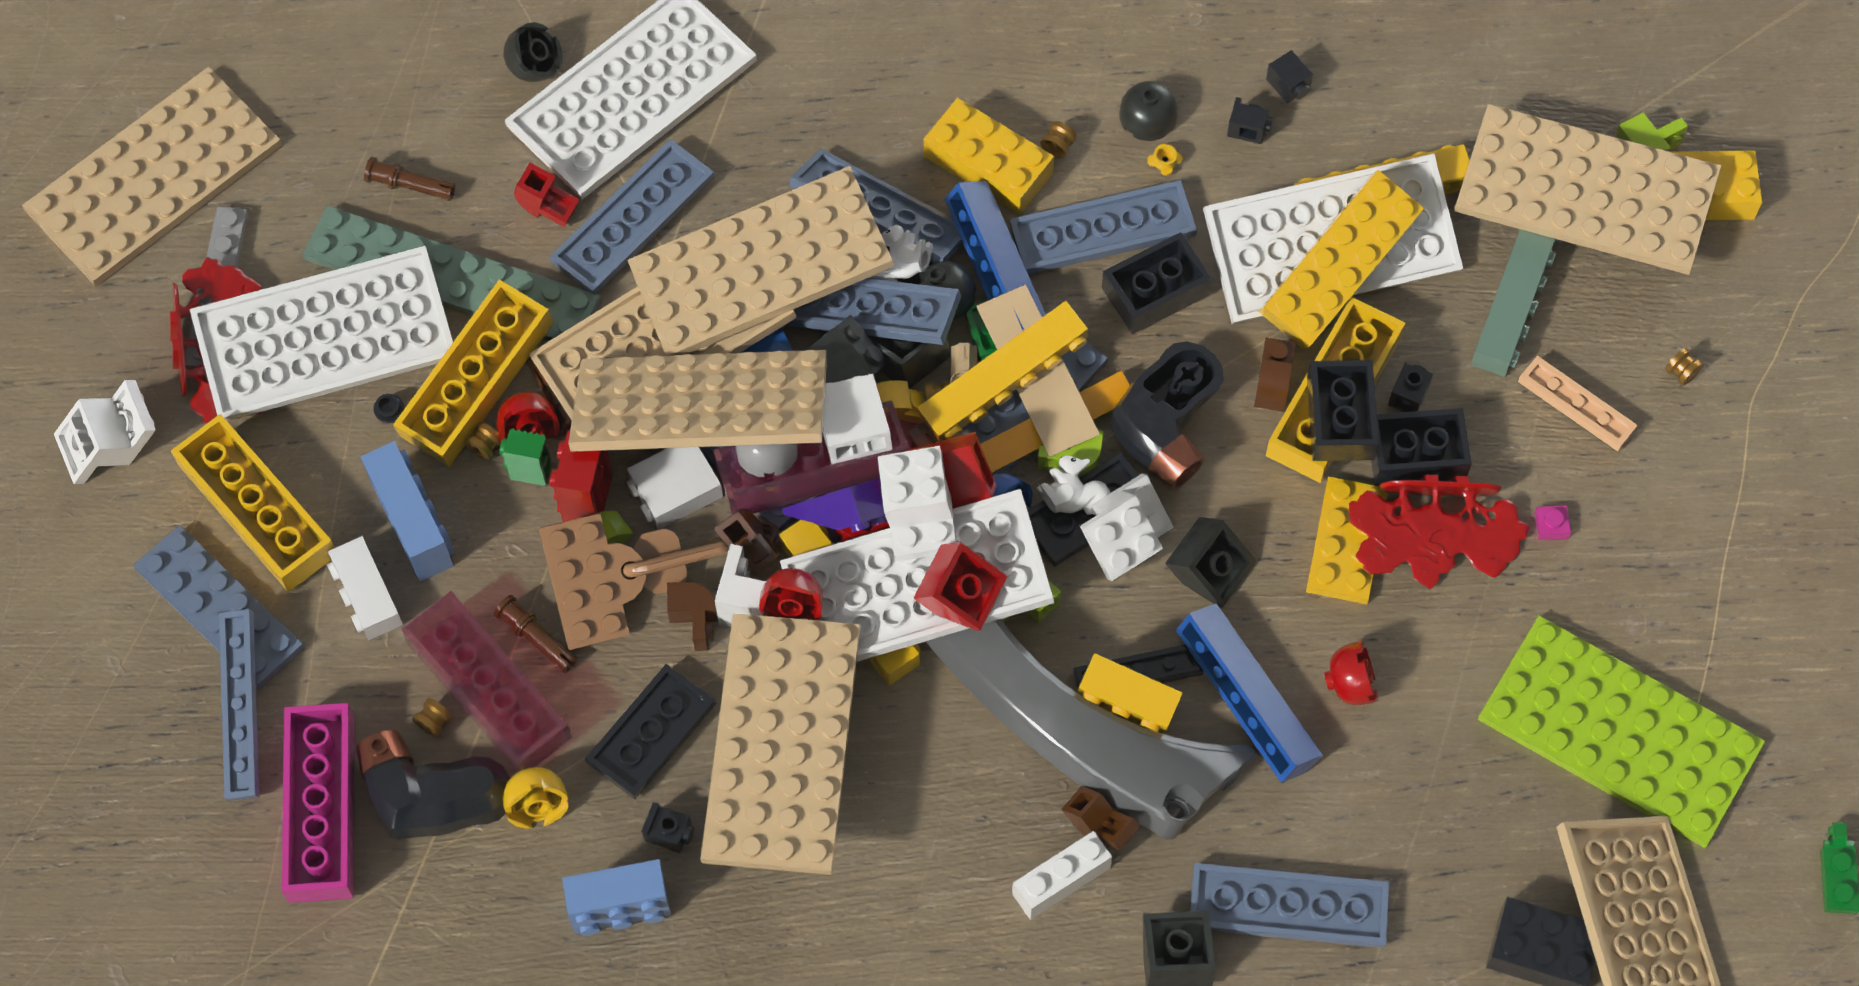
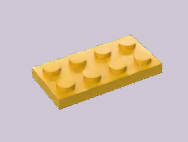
[1306,476,1388,604]

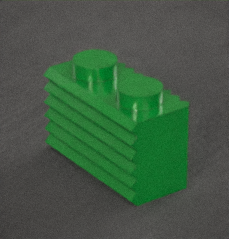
[500,428,553,486]

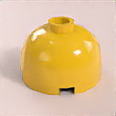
[503,767,568,829]

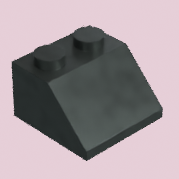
[806,315,888,383]
[868,336,951,389]
[1165,517,1256,608]
[1143,911,1216,986]

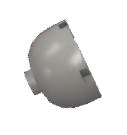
[735,443,798,477]

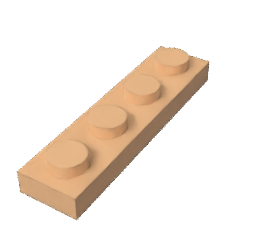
[1518,356,1638,451]

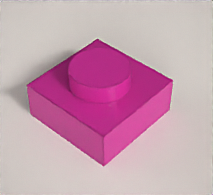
[1534,505,1571,540]

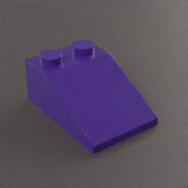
[782,478,887,532]

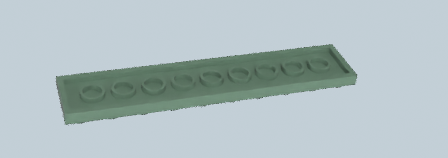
[302,206,601,341]

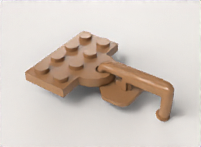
[538,513,728,650]

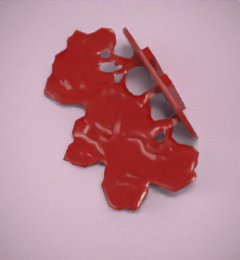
[169,257,262,423]
[1349,475,1530,590]

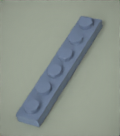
[219,609,260,801]

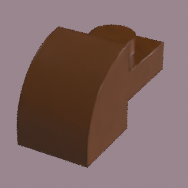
[714,508,780,573]

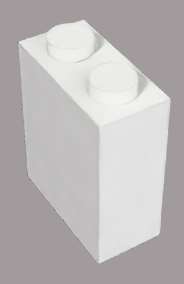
[822,374,892,464]
[625,447,723,530]

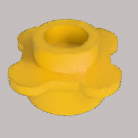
[1147,144,1183,176]

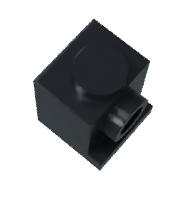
[1227,97,1274,144]
[642,802,694,853]

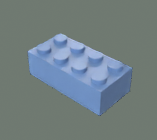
[360,441,455,582]

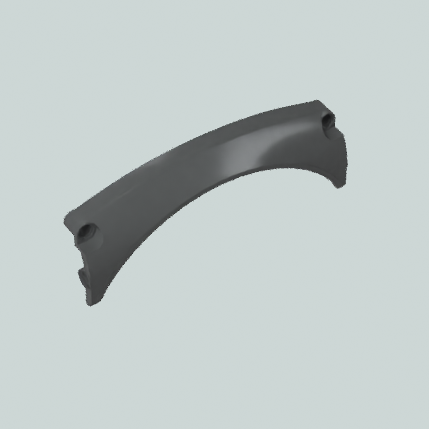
[926,619,1259,839]

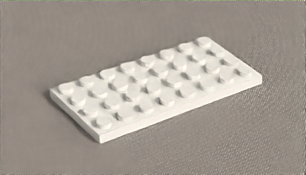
[505,0,757,200]
[1203,154,1463,324]
[190,246,453,421]
[780,489,1055,662]

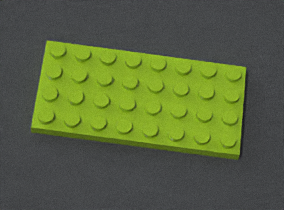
[1477,616,1765,848]

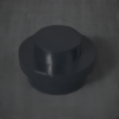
[374,394,405,423]

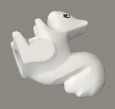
[868,225,933,282]
[1036,456,1110,516]

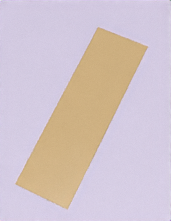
[976,285,1100,457]

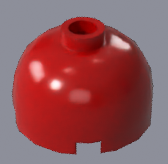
[496,392,560,442]
[759,568,823,621]
[1324,640,1378,706]

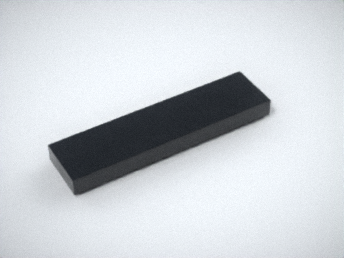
[1073,645,1204,688]

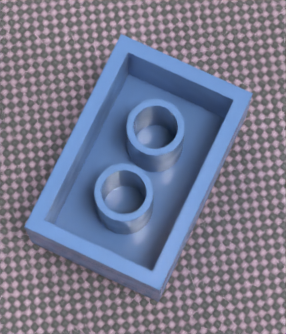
[562,859,671,936]

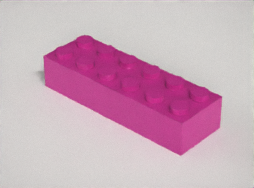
[282,703,355,903]

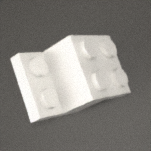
[54,380,156,484]
[878,446,957,562]
[1080,473,1174,581]
[715,544,767,627]

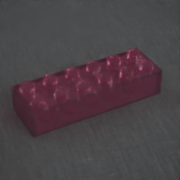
[713,400,909,514]
[401,591,572,772]

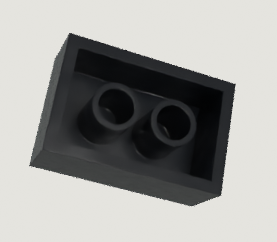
[1102,232,1212,334]
[1307,360,1379,461]
[1371,408,1472,486]
[1486,896,1595,986]

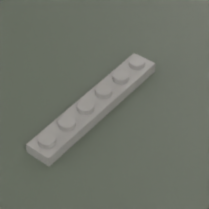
[185,207,248,370]

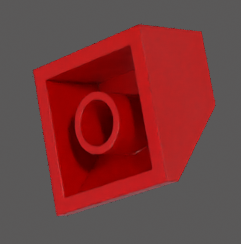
[913,542,1008,631]

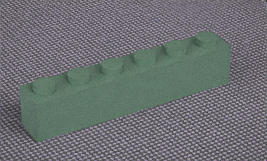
[1471,229,1561,377]

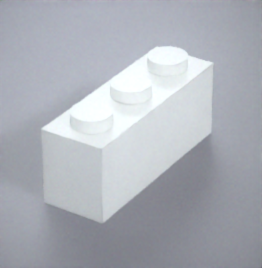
[327,536,403,641]
[1012,831,1112,920]

